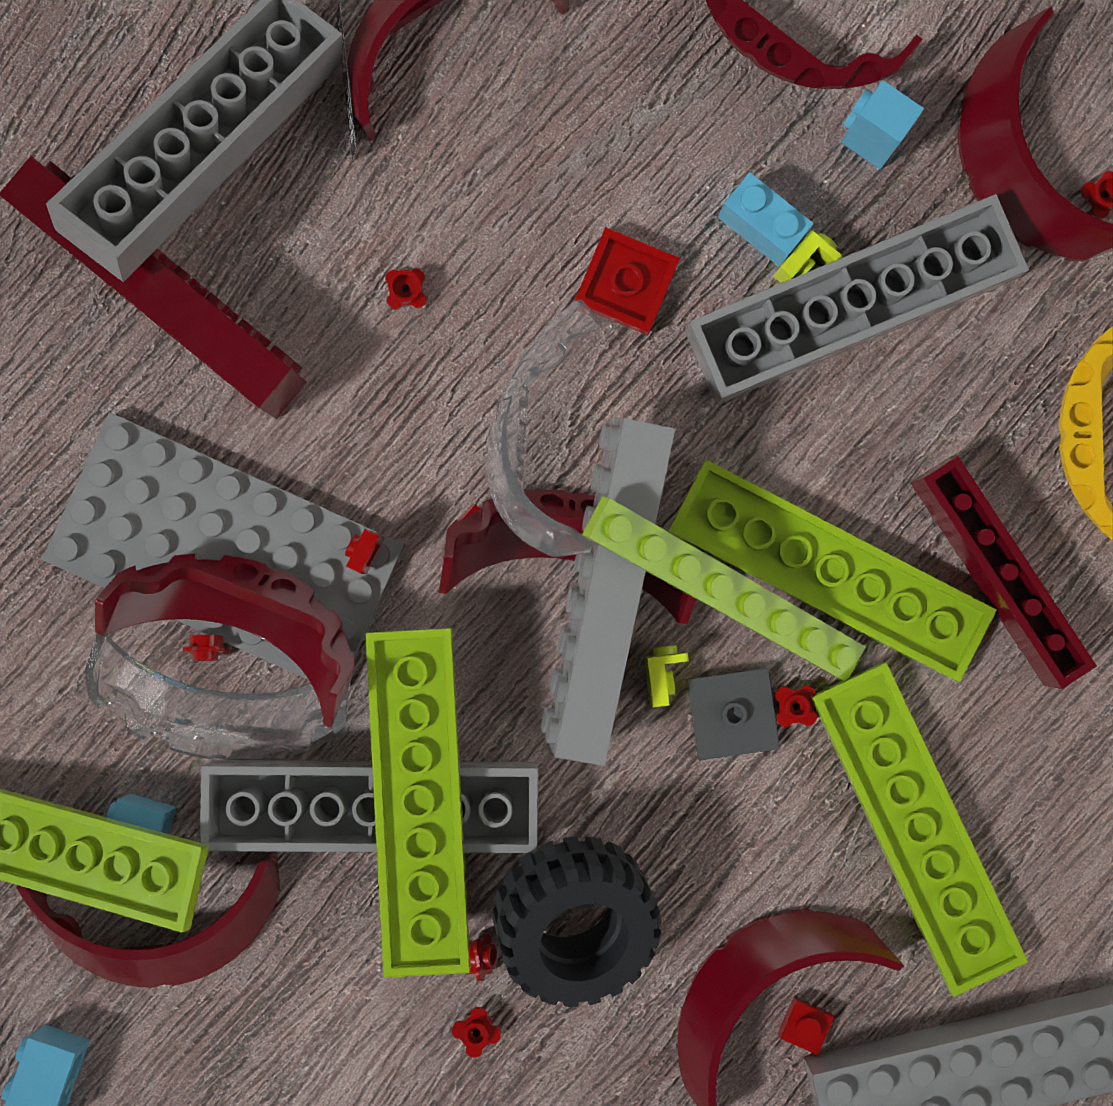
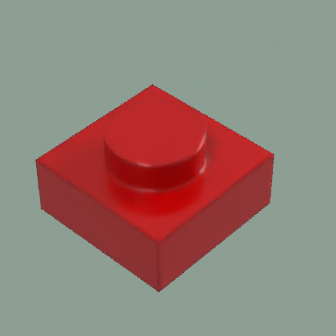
[345,529,385,574]
[778,996,834,1055]

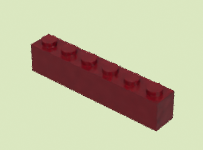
[910,456,1097,689]

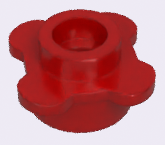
[1080,171,1113,219]
[385,268,427,310]
[183,634,229,661]
[775,686,817,727]
[468,933,497,981]
[452,1007,501,1058]

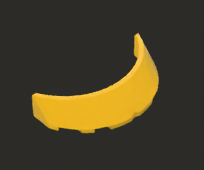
[1059,326,1113,541]

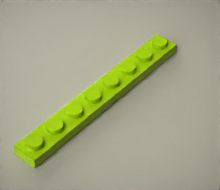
[582,496,866,681]

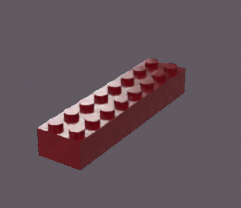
[0,156,307,419]

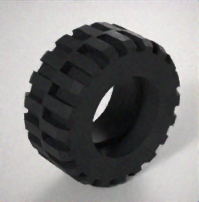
[493,836,662,1007]

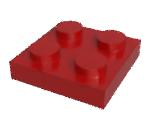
[574,227,680,336]

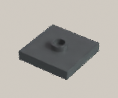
[686,667,780,761]

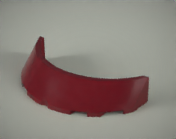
[345,0,569,141]
[706,0,923,89]
[958,6,1113,262]
[439,489,696,625]
[95,554,354,728]
[16,852,281,988]
[678,909,904,1106]

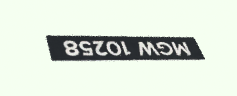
[336,2,356,160]

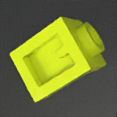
[773,230,842,283]
[644,645,689,707]

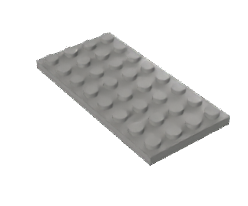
[42,412,406,679]

